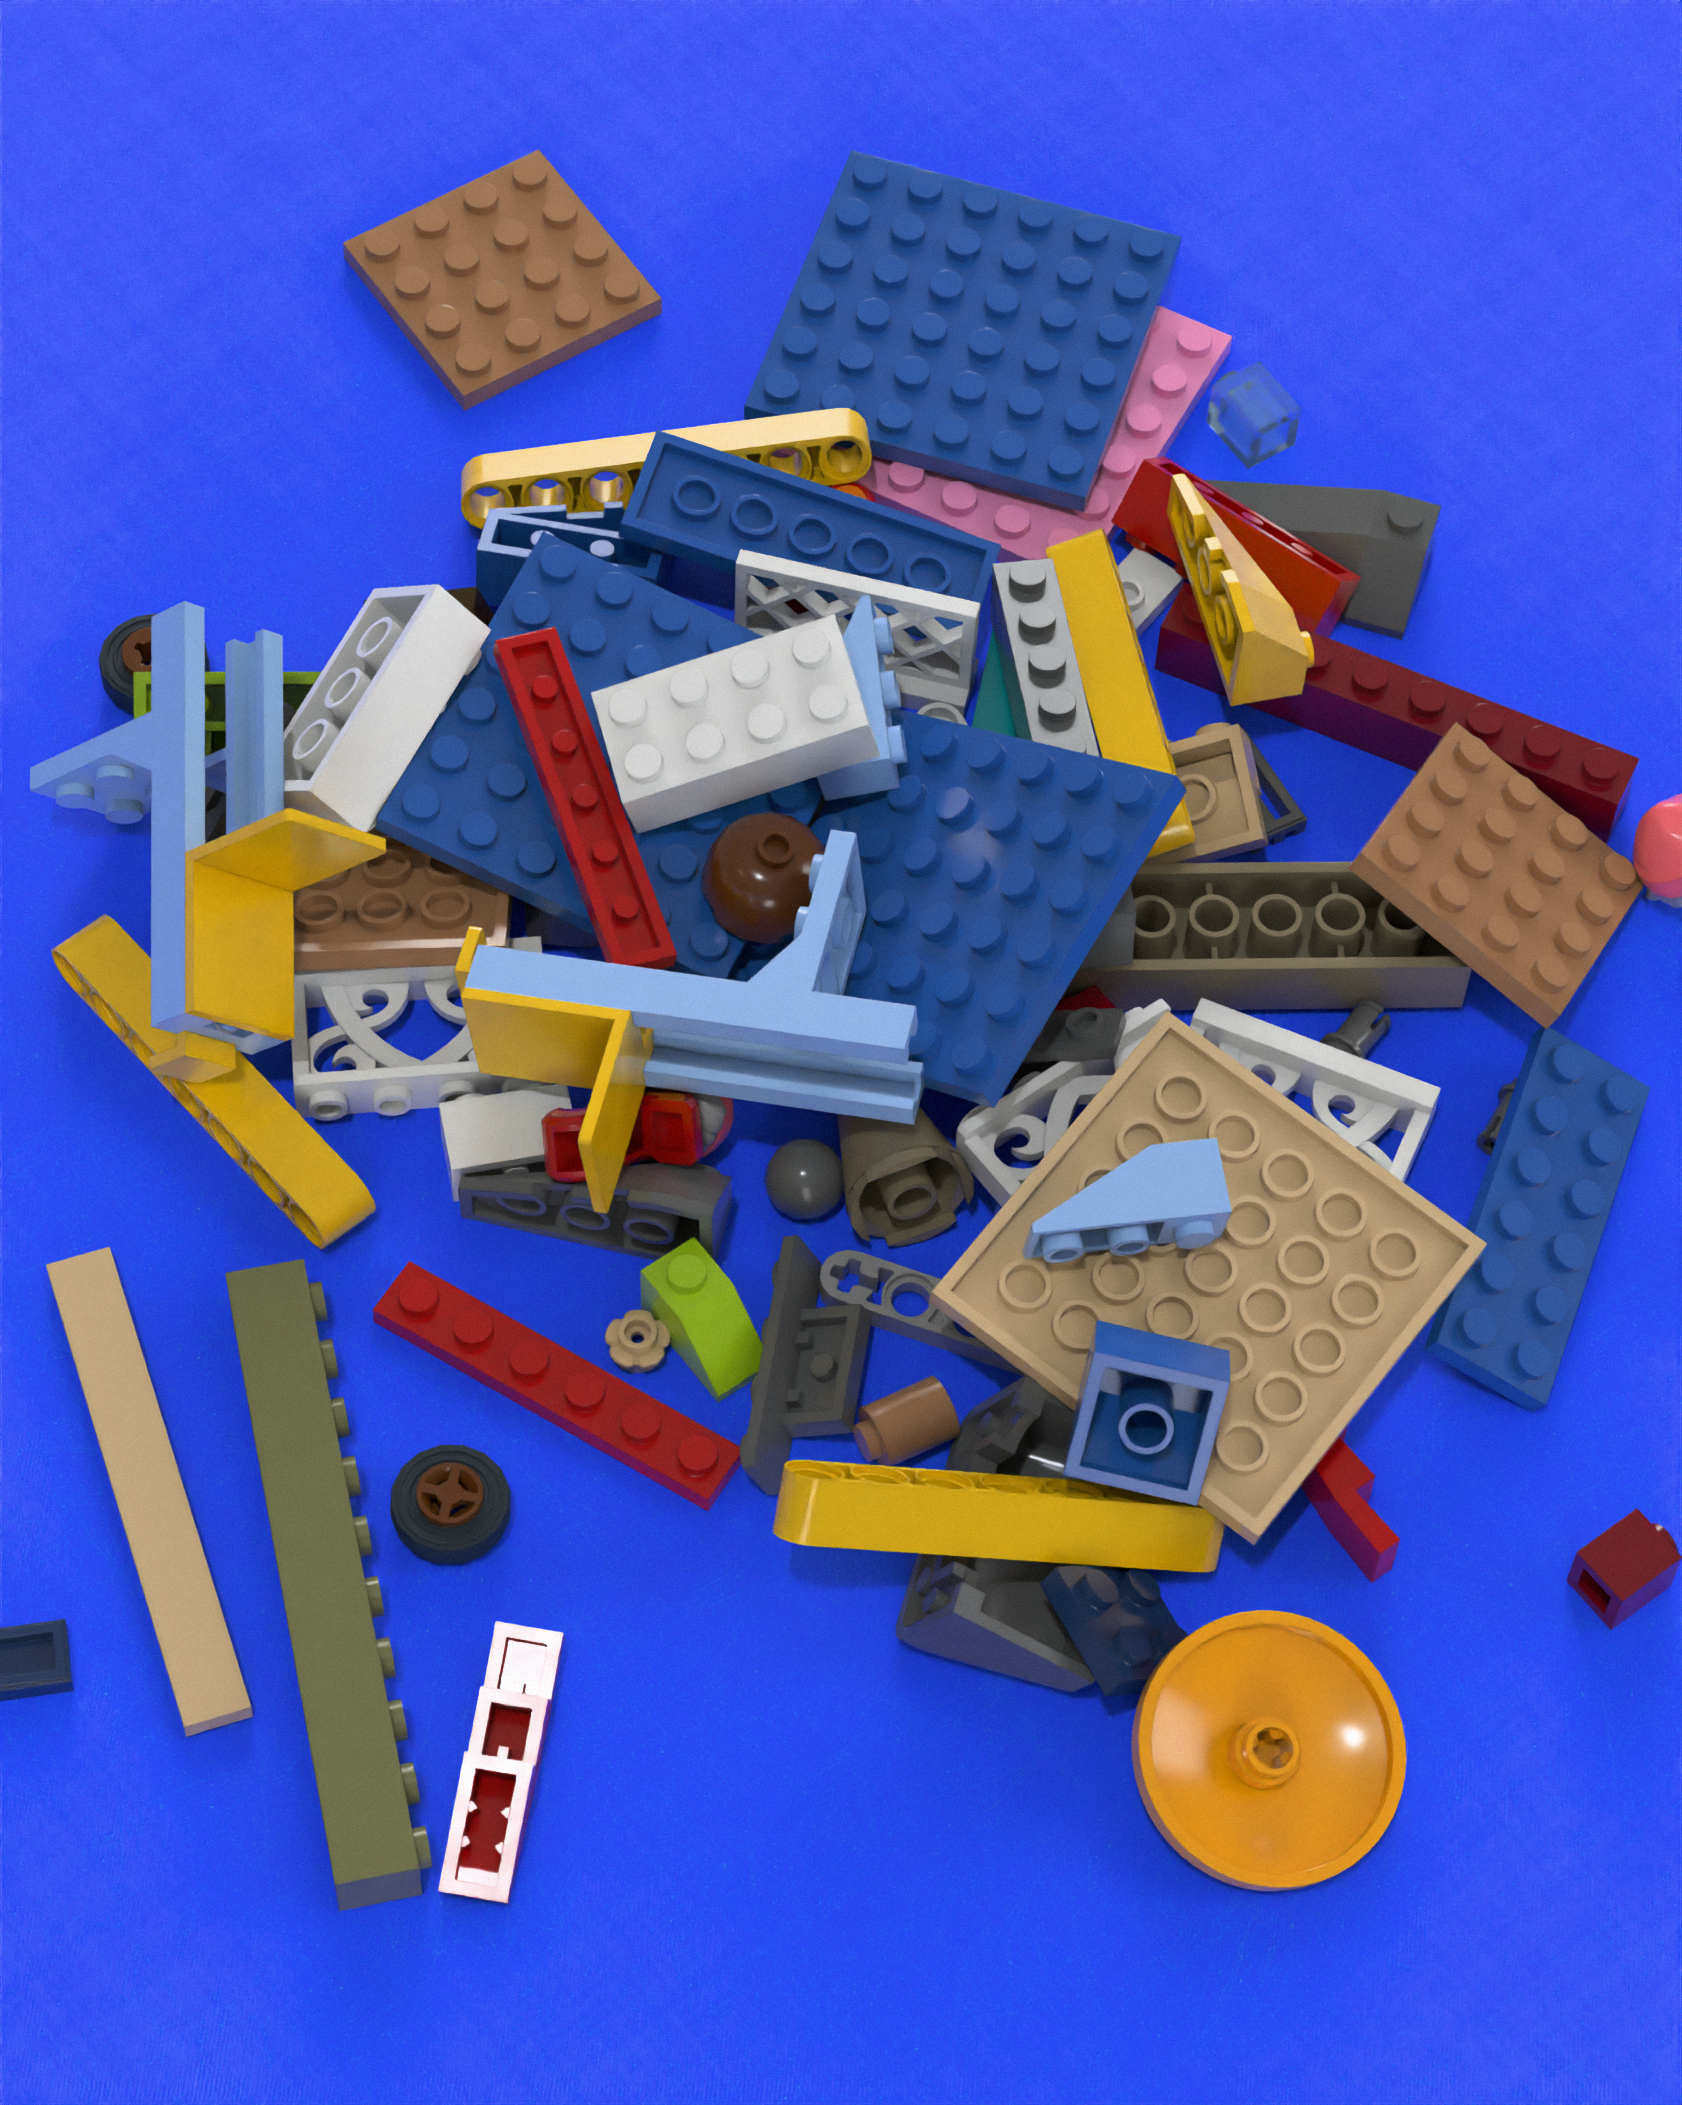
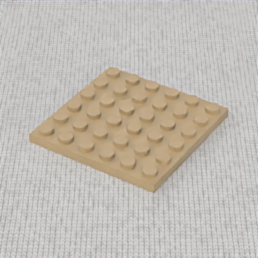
[928,1011,1487,1545]

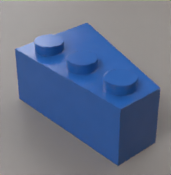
[476,501,675,606]

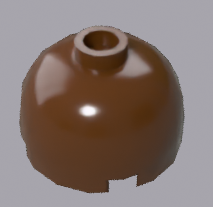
[700,812,825,944]

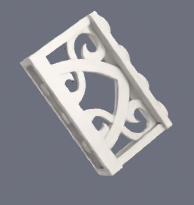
[291,936,553,1121]
[955,998,1172,1207]
[1190,998,1441,1183]

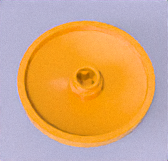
[1131,1610,1407,1891]

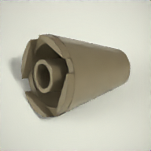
[837,1106,974,1247]

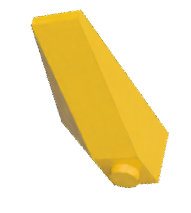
[1167,473,1314,706]

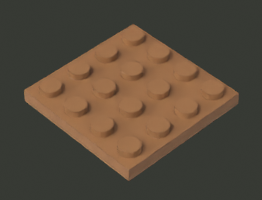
[343,149,662,411]
[1348,722,1644,1029]
[293,780,513,971]

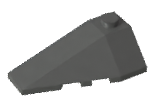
[1205,480,1441,640]
[458,1163,732,1262]

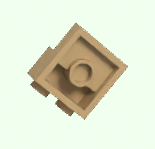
[1143,722,1269,863]

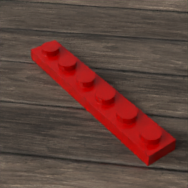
[493,627,677,970]
[373,1261,741,1511]

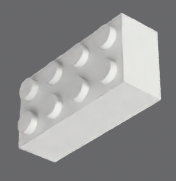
[283,584,491,832]
[591,614,880,834]

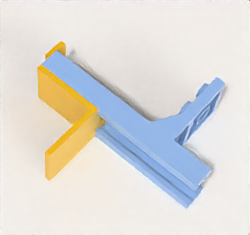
[30,601,386,1083]
[454,830,925,1214]

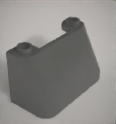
[895,1375,1096,1692]

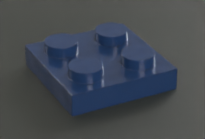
[1039,1565,1188,1697]

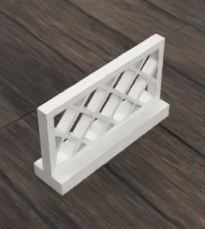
[734,549,980,718]

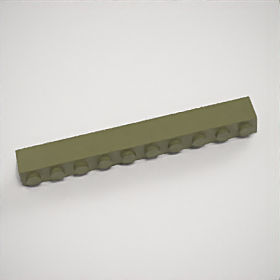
[225,1259,433,1911]

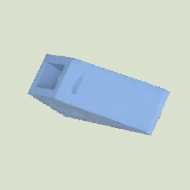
[817,594,908,801]
[1022,1138,1232,1263]

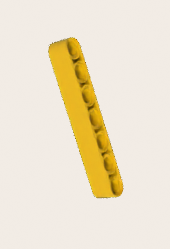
[461,408,872,529]
[1046,528,1196,860]
[51,914,376,1249]
[772,1460,1225,1572]

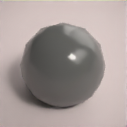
[764,1139,844,1220]

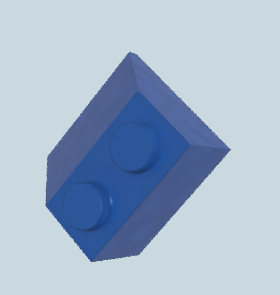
[1063,1320,1230,1506]

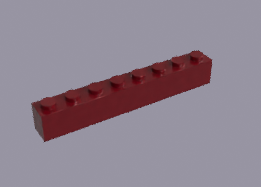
[1154,582,1639,844]

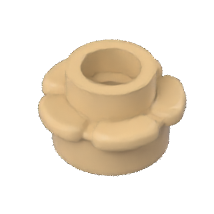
[605,1310,670,1373]

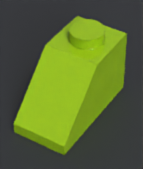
[640,1237,763,1403]

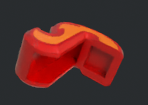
[541,1089,704,1182]

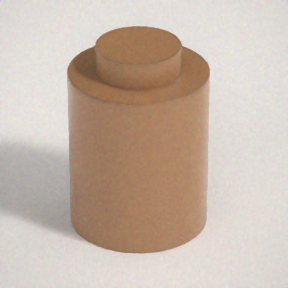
[853,1376,960,1466]

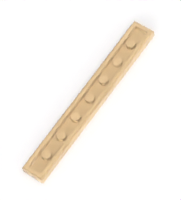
[46,1247,253,1737]

